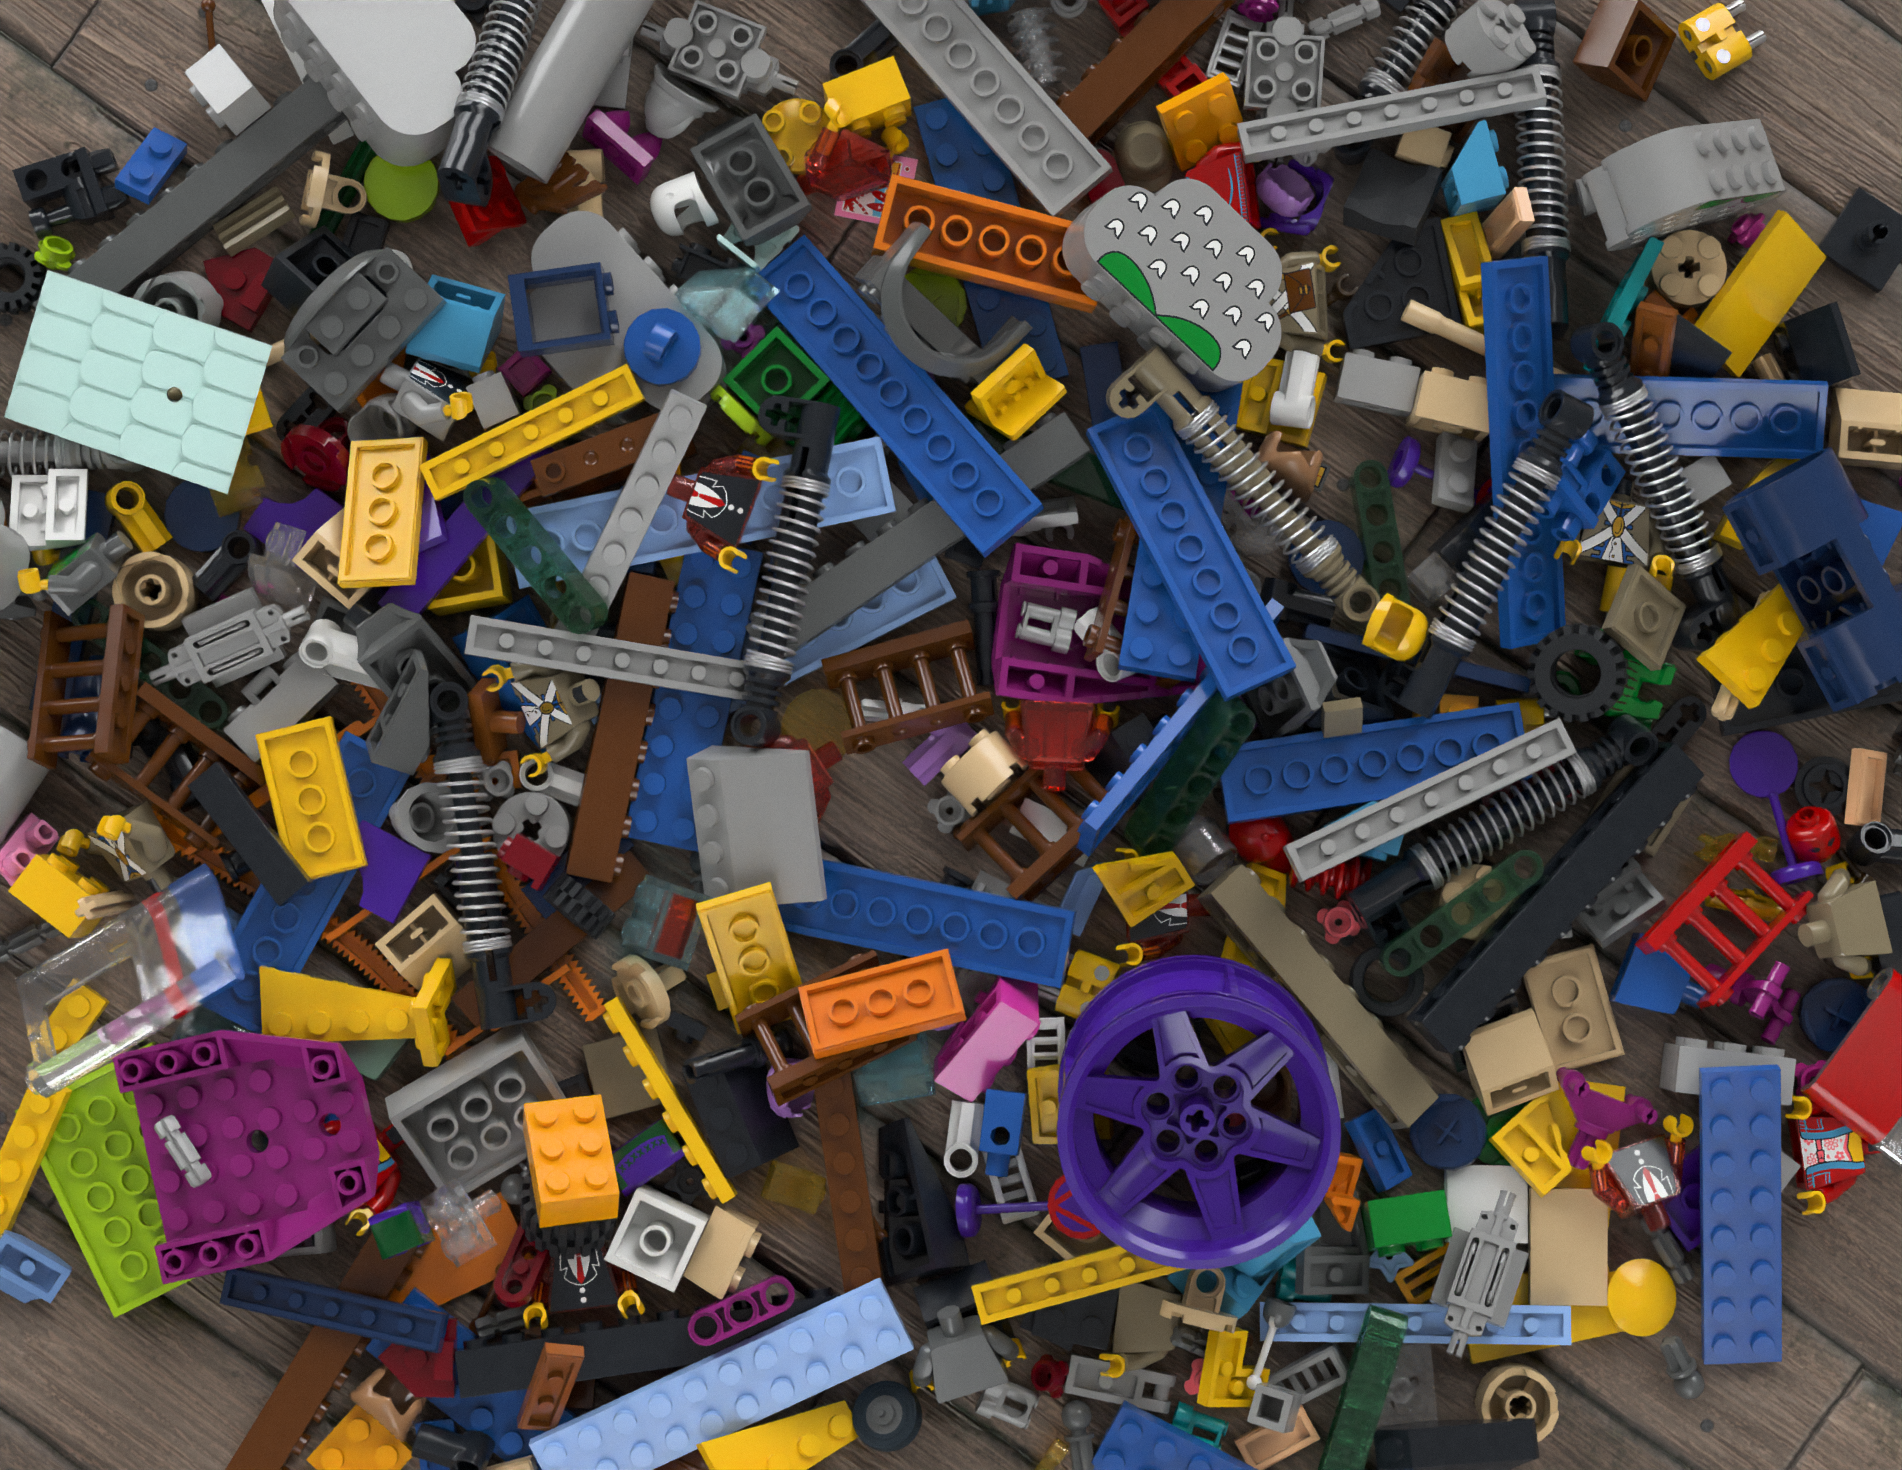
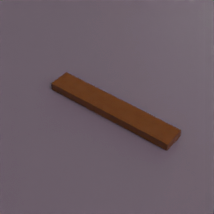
[451,850,654,1028]

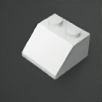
[604,1184,711,1292]

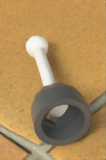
[1246,1296,1297,1390]

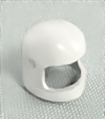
[650,171,719,236]

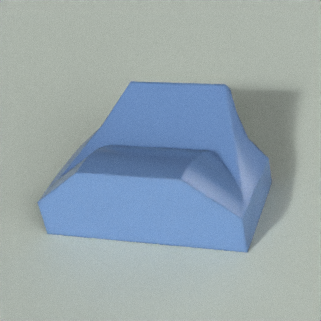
[1059,861,1103,937]
[0,1229,72,1304]

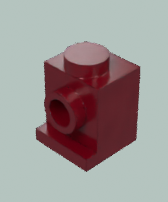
[497,833,561,891]

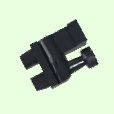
[12,146,131,239]

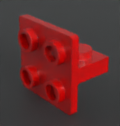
[448,155,527,247]

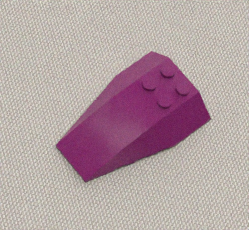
[991,543,1206,706]

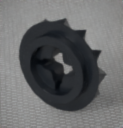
[1793,756,1850,816]

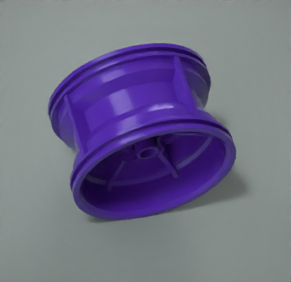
[1057,955,1341,1269]

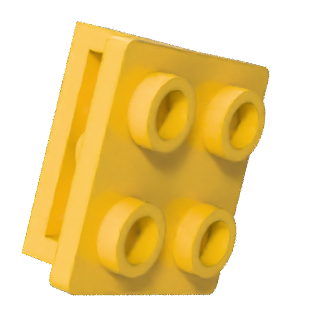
[965,343,1067,441]

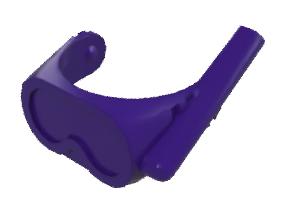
[1260,159,1334,236]

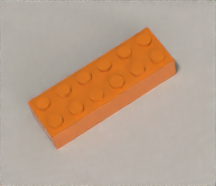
[871,174,1098,313]

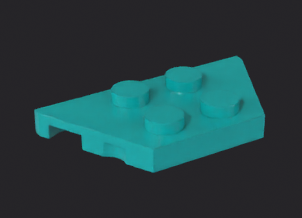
[1583,236,1664,371]

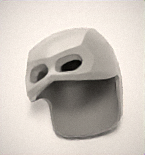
[347,393,419,442]

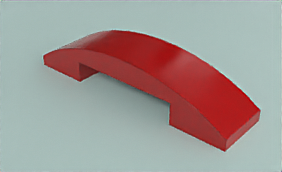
[1097,0,1208,99]

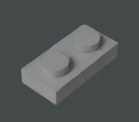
[1431,431,1478,513]

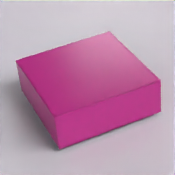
[498,351,553,398]

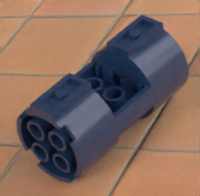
[1722,447,1902,712]

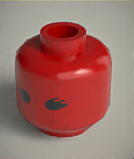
[1785,806,1841,863]

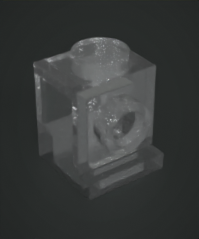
[1402,551,1456,608]

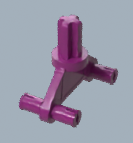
[1705,961,1801,1045]
[1556,1067,1658,1170]

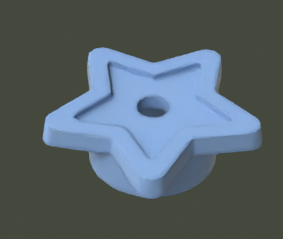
[1369,1251,1414,1283]

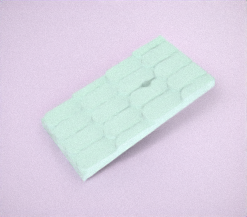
[4,270,272,494]

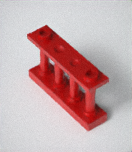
[1635,831,1814,1009]

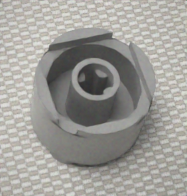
[1445,0,1536,79]
[133,271,224,327]
[492,792,574,857]

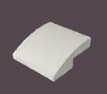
[9,469,89,551]
[1444,1165,1528,1243]

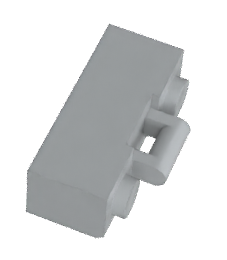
[223,651,345,765]

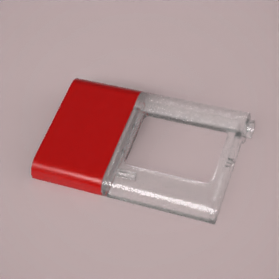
[1800,967,1902,1168]

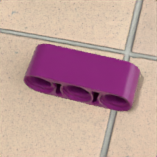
[688,1275,795,1346]

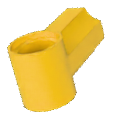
[105,481,173,553]

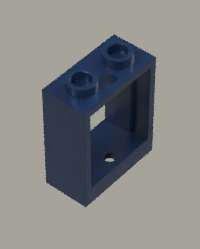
[508,262,620,358]

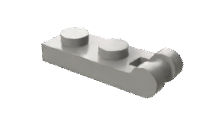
[1064,1353,1177,1414]

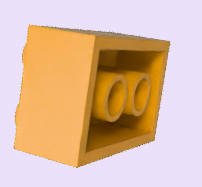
[523,1094,620,1228]

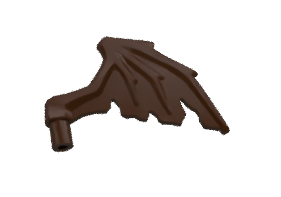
[514,152,608,215]

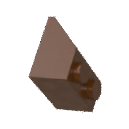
[1573,0,1677,102]

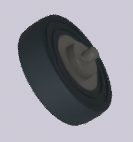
[852,1381,922,1452]

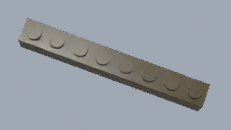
[1197,864,1439,1130]

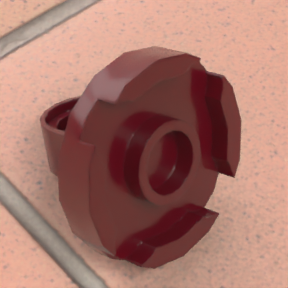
[281,417,351,492]

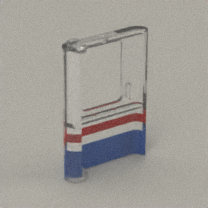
[15,863,245,1098]

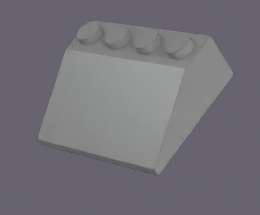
[686,745,827,905]
[385,1024,566,1204]

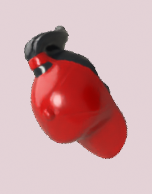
[1213,788,1294,874]

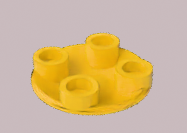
[762,98,830,174]
[1607,1259,1676,1336]

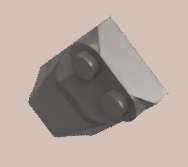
[690,113,812,246]
[355,603,478,737]
[1244,638,1338,740]

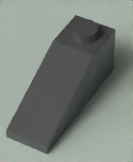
[366,649,431,775]

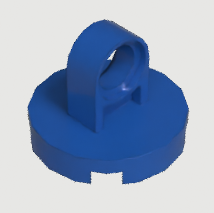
[624,308,702,387]

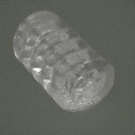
[1007,7,1066,90]

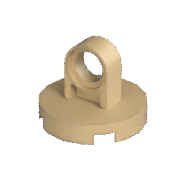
[299,150,367,228]
[611,954,687,1029]
[1159,1268,1238,1333]

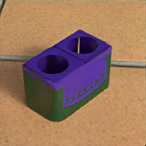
[612,1117,685,1197]
[368,1201,436,1260]

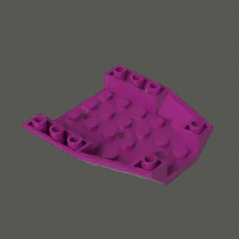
[112,1030,380,1284]

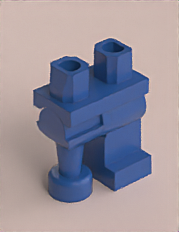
[1534,430,1626,541]

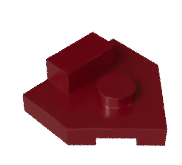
[203,247,274,333]
[378,1318,458,1398]

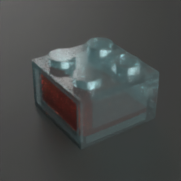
[621,874,713,971]

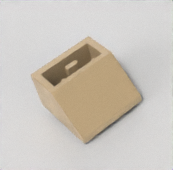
[1828,388,1902,470]
[292,507,372,610]
[375,894,489,992]
[1463,1008,1559,1116]
[683,1202,762,1300]

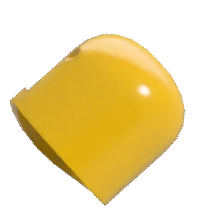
[1362,593,1429,661]

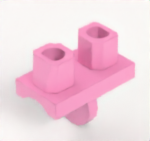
[0,812,60,886]

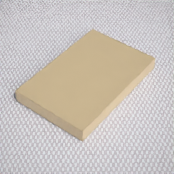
[1522,944,1625,1072]
[1528,1187,1608,1306]

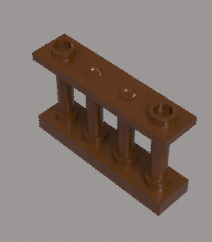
[530,412,699,503]
[1083,515,1181,690]
[27,604,145,769]
[821,619,995,755]
[85,682,266,851]
[956,764,1135,902]
[735,950,918,1107]

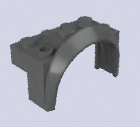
[854,222,1032,385]
[281,246,447,414]

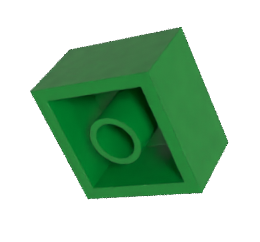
[722,326,832,439]
[1360,1190,1452,1258]

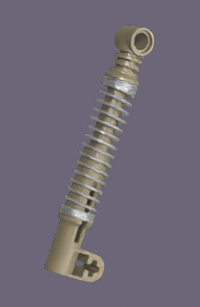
[1106,344,1380,622]

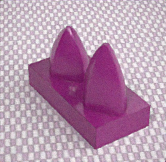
[582,108,662,185]

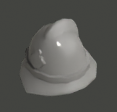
[644,62,720,139]
[388,782,459,854]

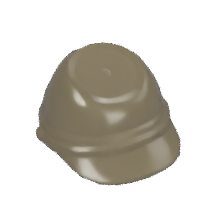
[1111,121,1173,193]

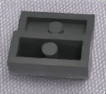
[1575,857,1666,949]

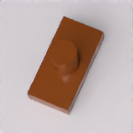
[467,678,526,764]

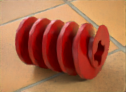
[1288,856,1372,900]

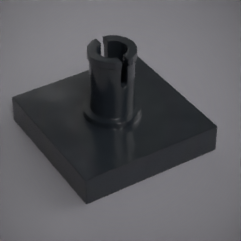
[1818,187,1902,293]

